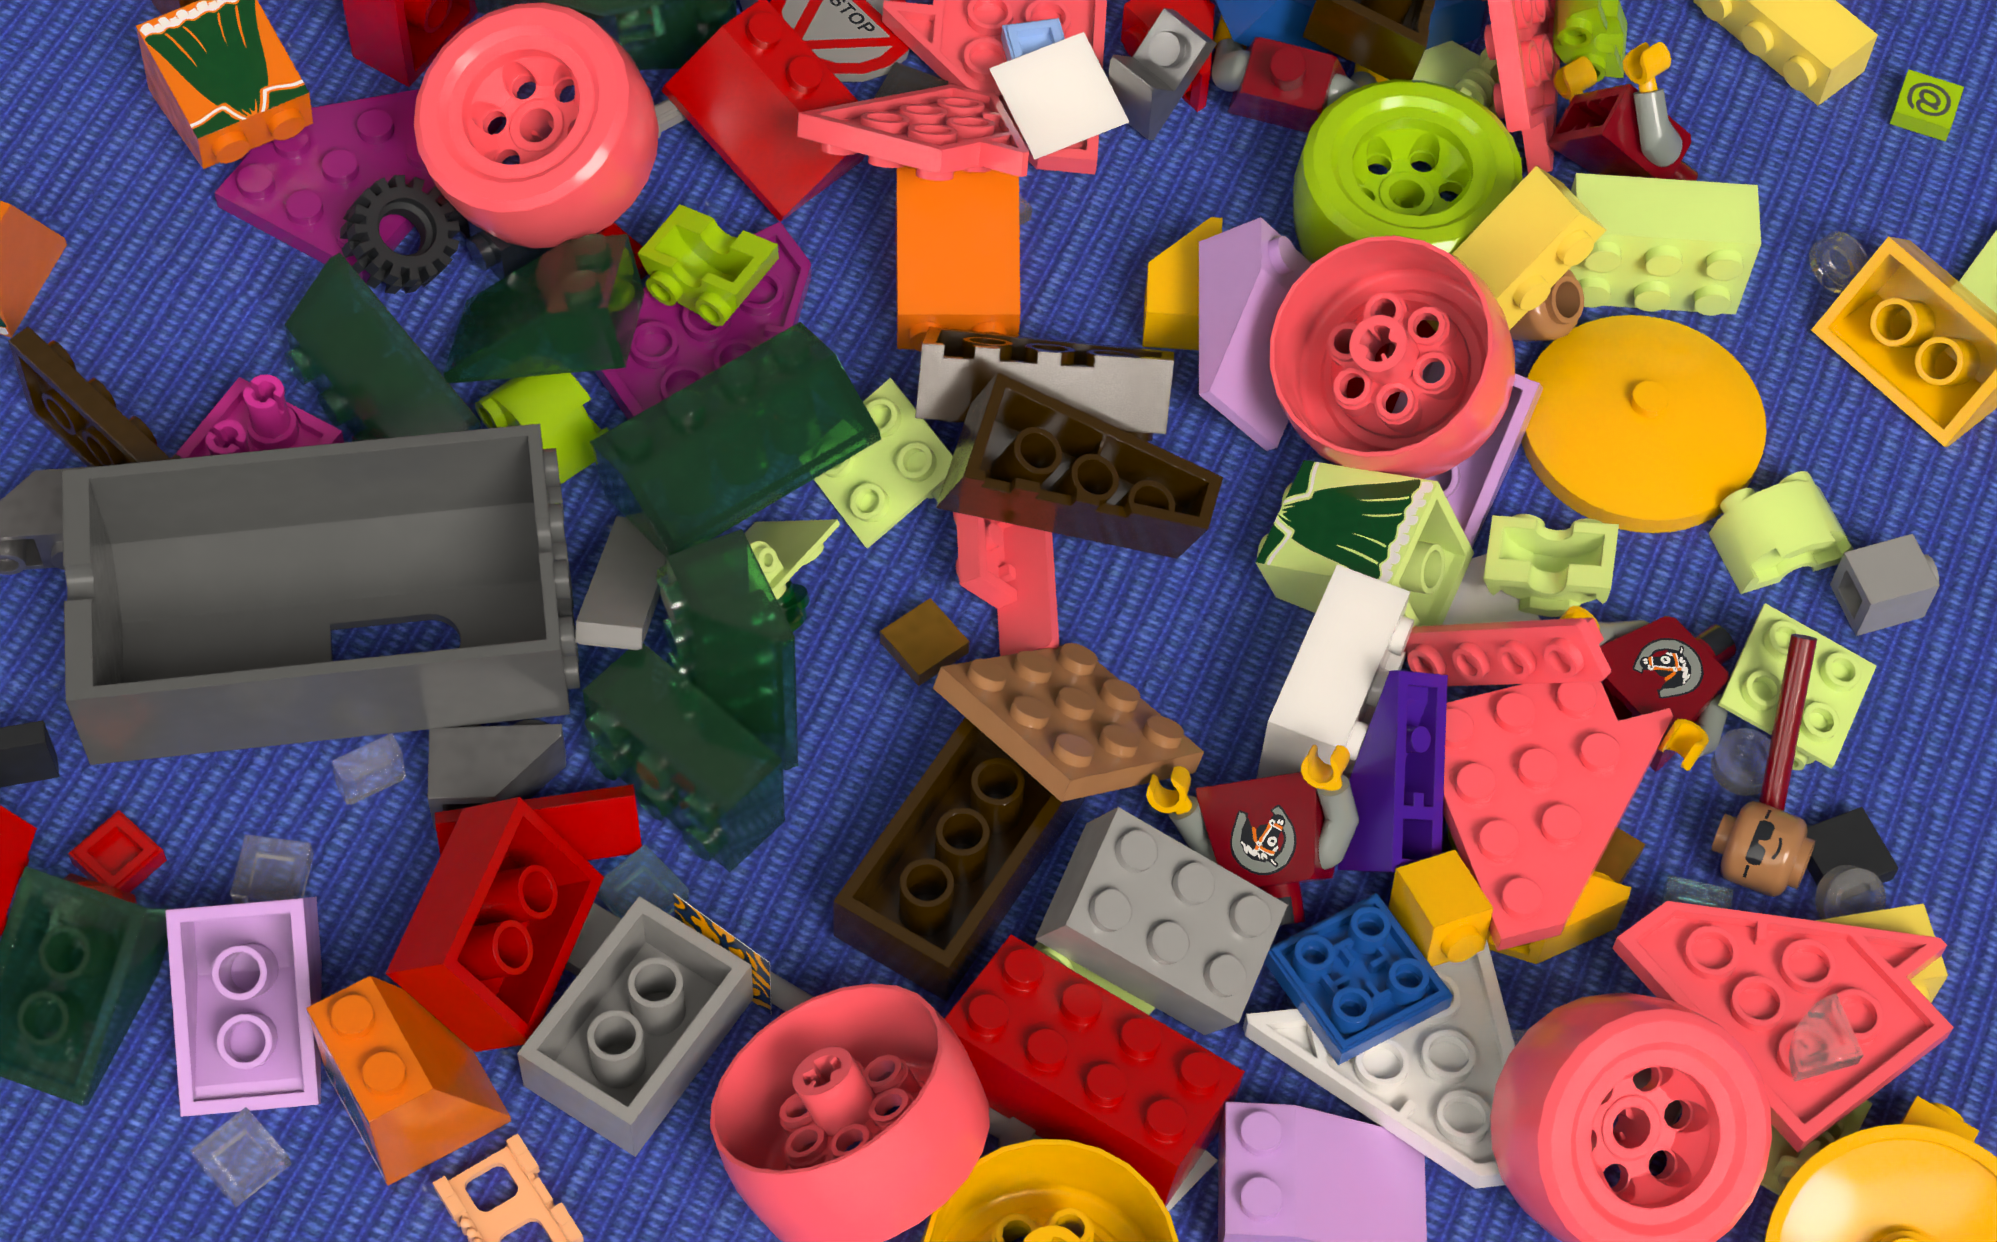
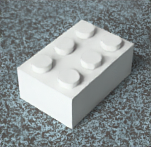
[1257,565,1414,780]

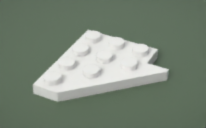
[1243,940,1515,1189]

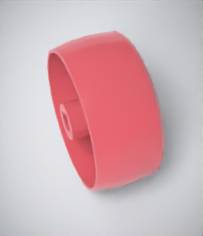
[414,2,659,248]
[1270,235,1515,479]
[710,983,990,1242]
[1490,992,1772,1242]

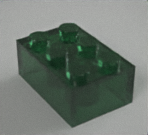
[583,643,785,872]

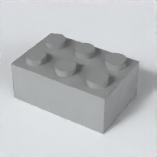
[1035,807,1288,1035]
[517,896,753,1157]

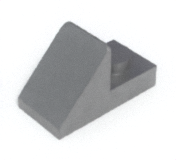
[1108,8,1217,140]

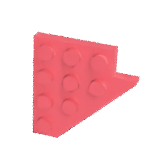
[882,0,1107,175]
[1482,0,1560,174]
[797,84,1029,181]
[1443,682,1673,951]
[1612,901,1954,1153]

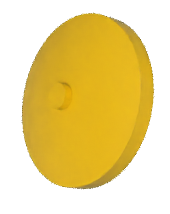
[1521,315,1766,533]
[1764,1124,1997,1242]

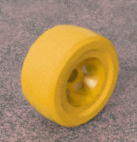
[921,1139,1179,1242]

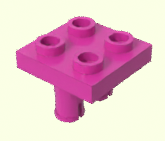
[176,374,344,458]

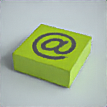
[1890,69,1964,142]

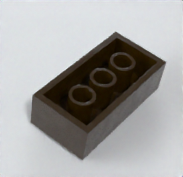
[833,717,1085,1002]

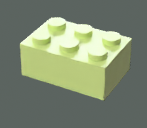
[1569,173,1761,316]

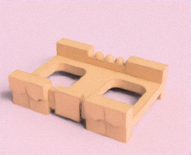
[433,1133,584,1242]

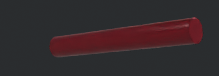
[1759,634,1817,811]

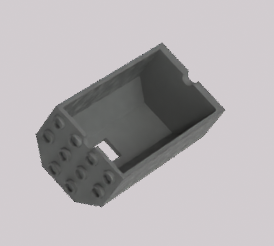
[62,424,581,765]

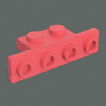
[953,512,1059,656]
[1404,617,1611,686]

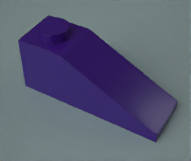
[1338,670,1448,873]

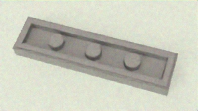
[575,516,679,650]

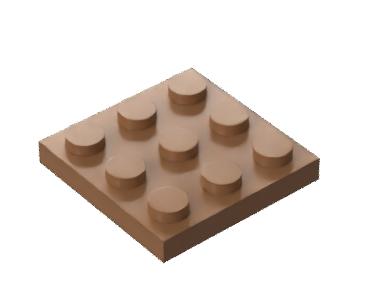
[933,643,1204,802]

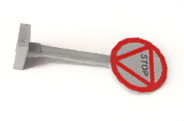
[639,0,910,195]

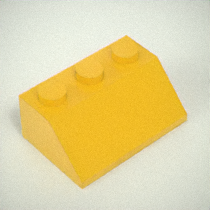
[1811,236,1997,447]

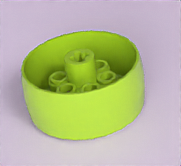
[1293,79,1522,264]

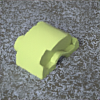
[1709,471,1853,594]
[1483,514,1619,617]

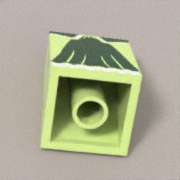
[1255,460,1474,628]

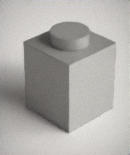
[1830,534,1940,636]

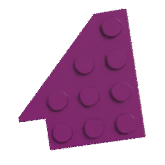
[214,89,502,285]
[570,221,811,480]

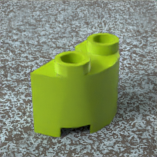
[1553,0,1628,82]
[637,204,779,326]
[475,358,614,484]

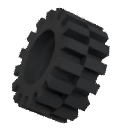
[340,175,460,294]

